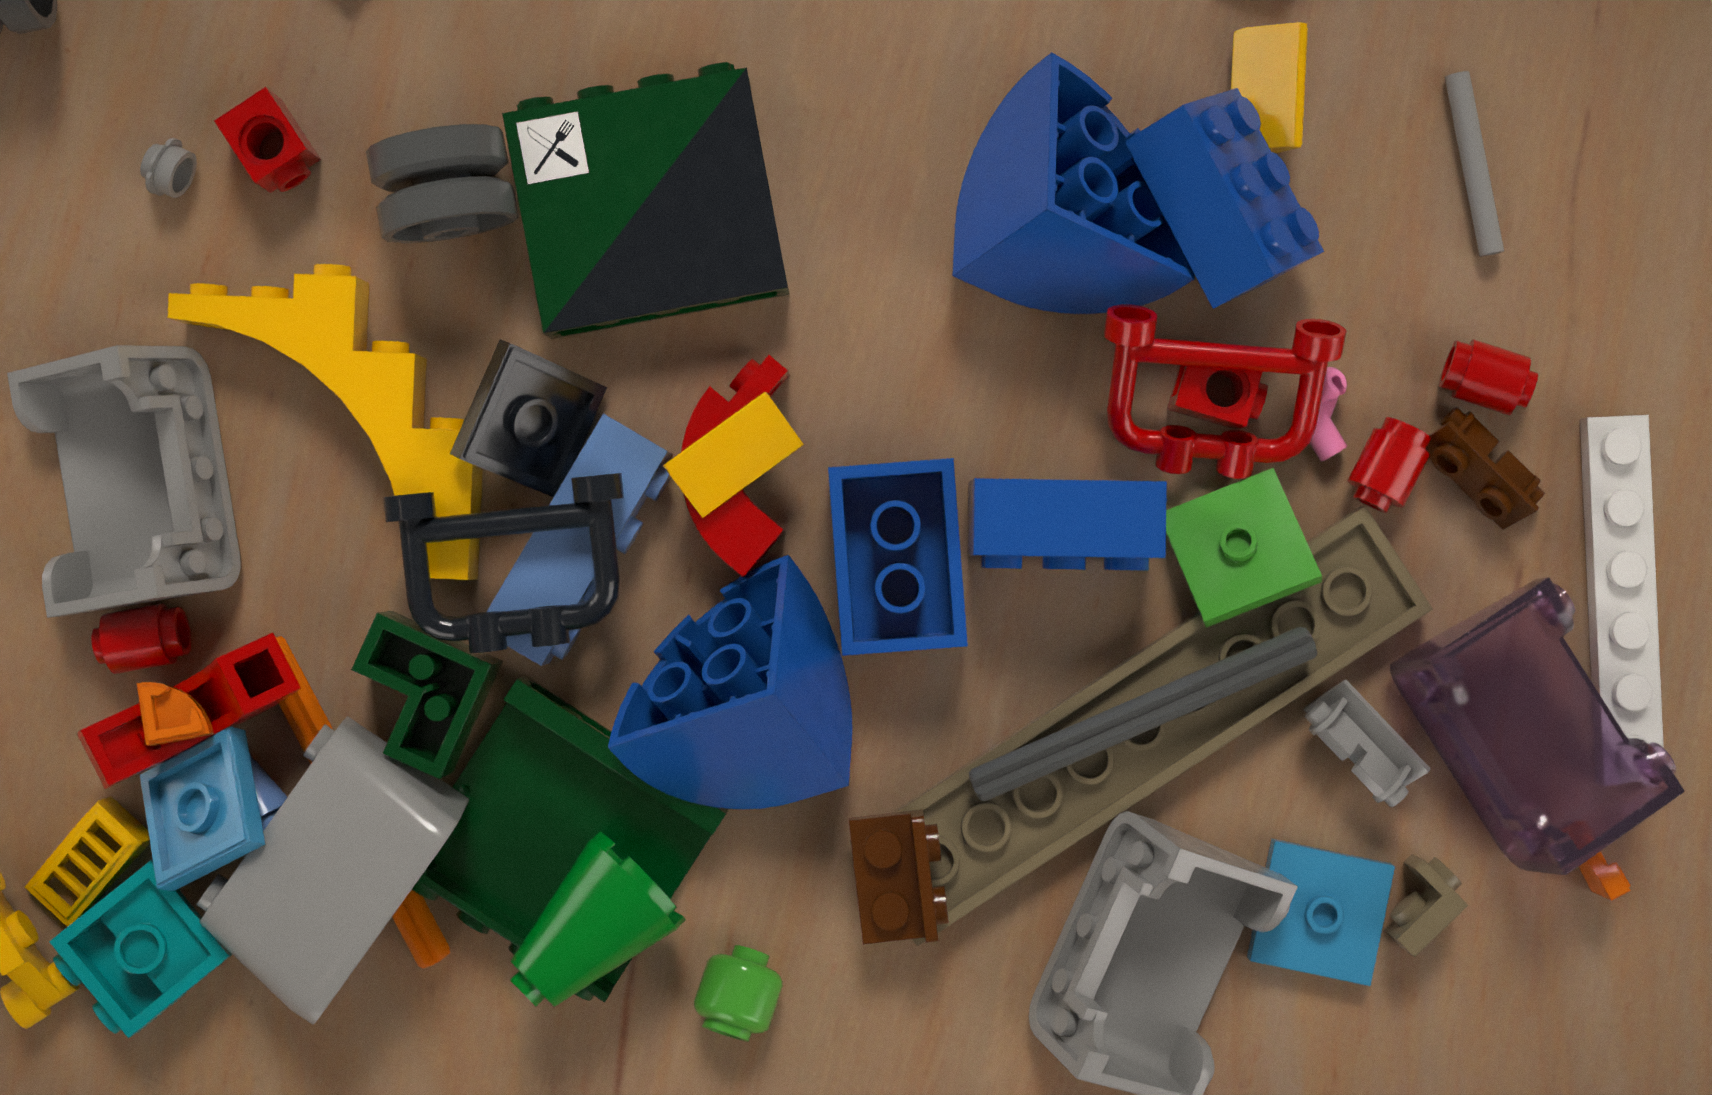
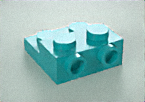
[49,860,233,1038]

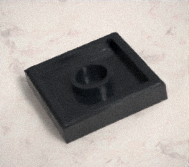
[450,339,607,497]

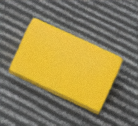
[1231,22,1308,153]
[663,392,804,518]

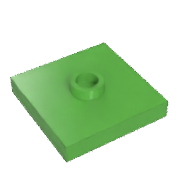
[1166,468,1322,628]

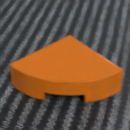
[137,682,214,746]
[1564,828,1631,901]

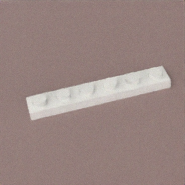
[1580,415,1665,785]

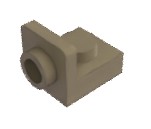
[1384,854,1469,957]

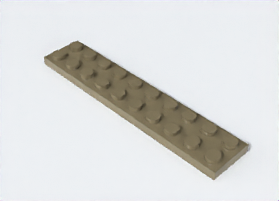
[850,506,1433,946]

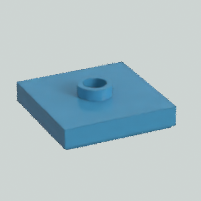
[140,726,265,891]
[1247,838,1395,986]

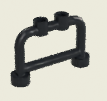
[383,473,624,653]

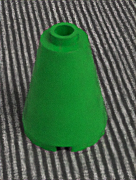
[510,832,686,1007]

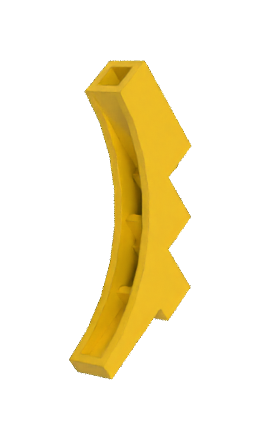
[167,264,483,580]

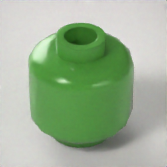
[694,945,783,1042]

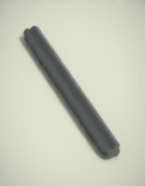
[969,627,1317,801]

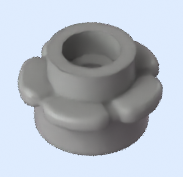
[140,138,197,198]

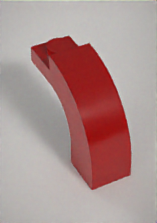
[681,355,790,577]
[77,632,301,789]

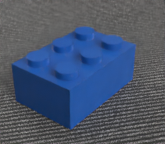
[1124,88,1324,309]
[828,458,968,656]
[967,478,1167,571]

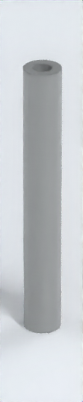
[1445,71,1504,257]

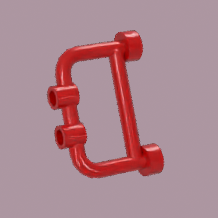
[1104,304,1347,479]

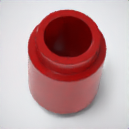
[1439,339,1538,416]
[1347,417,1431,513]
[91,603,191,674]

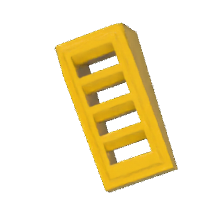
[25,796,150,927]

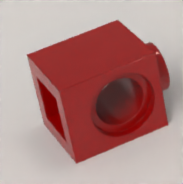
[214,87,321,193]
[1167,365,1268,430]

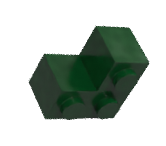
[351,611,503,779]

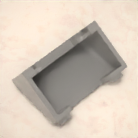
[7,345,241,618]
[196,716,469,1025]
[1029,811,1298,1095]

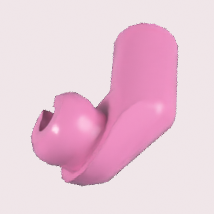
[1310,367,1347,462]

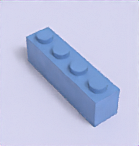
[487,414,672,666]

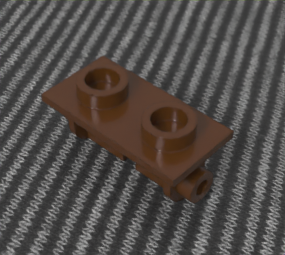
[1426,407,1545,530]

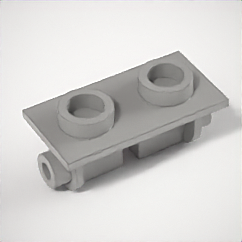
[1303,679,1431,807]

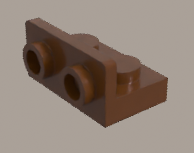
[849,809,949,945]

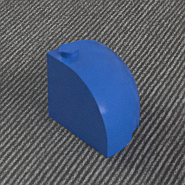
[952,52,1194,314]
[608,554,852,809]

